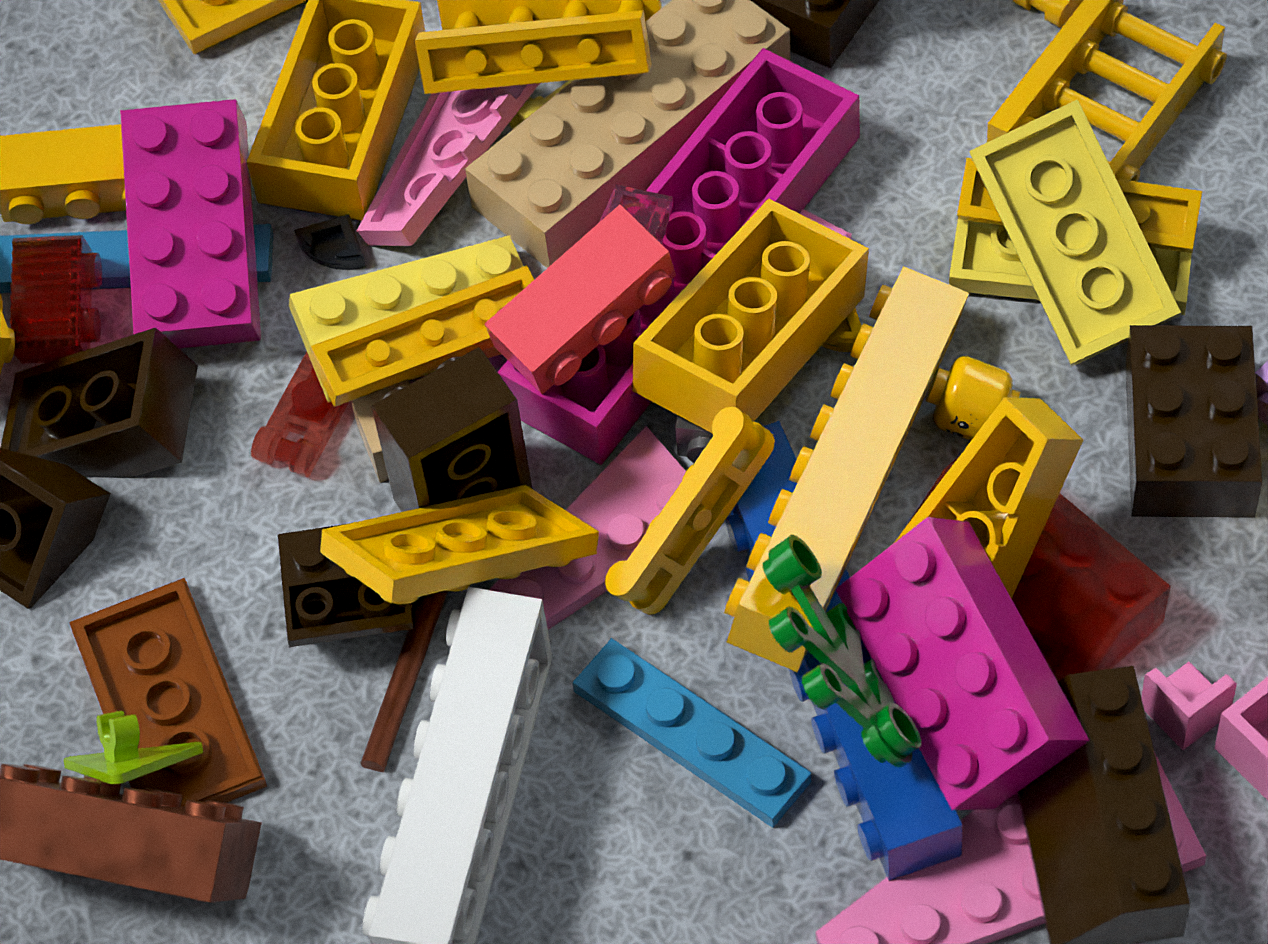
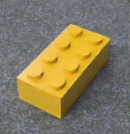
[247,0,426,220]
[633,198,869,434]

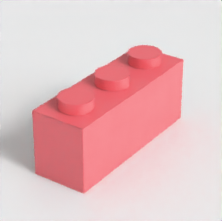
[484,204,676,394]

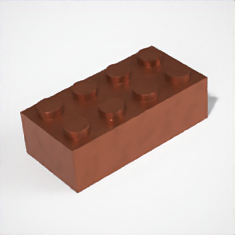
[0,763,262,903]

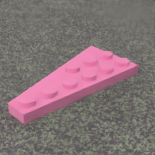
[816,754,1206,944]

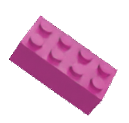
[120,99,261,349]
[835,517,1090,810]

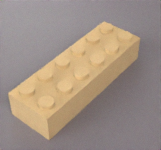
[465,0,791,268]

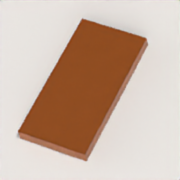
[69,578,267,807]

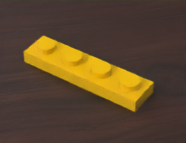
[957,158,1202,253]
[309,265,534,407]

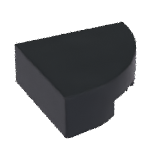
[294,214,366,270]

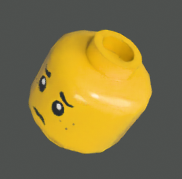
[925,356,1020,441]

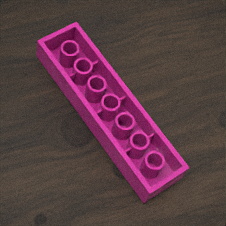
[498,48,860,465]

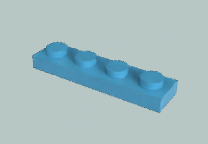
[572,638,812,828]

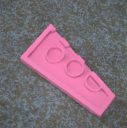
[356,83,540,246]
[489,426,686,630]

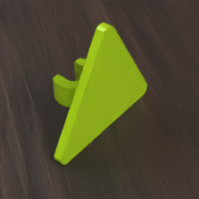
[64,711,203,784]

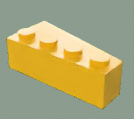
[894,397,1083,599]

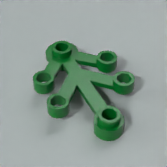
[762,535,921,768]

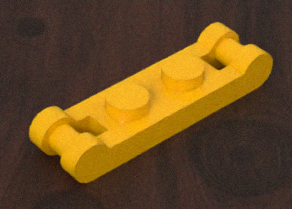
[605,406,775,615]

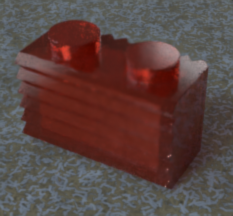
[10,235,102,364]

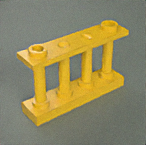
[415,0,662,94]
[987,0,1227,182]

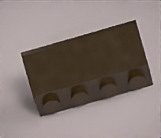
[1017,665,1190,944]

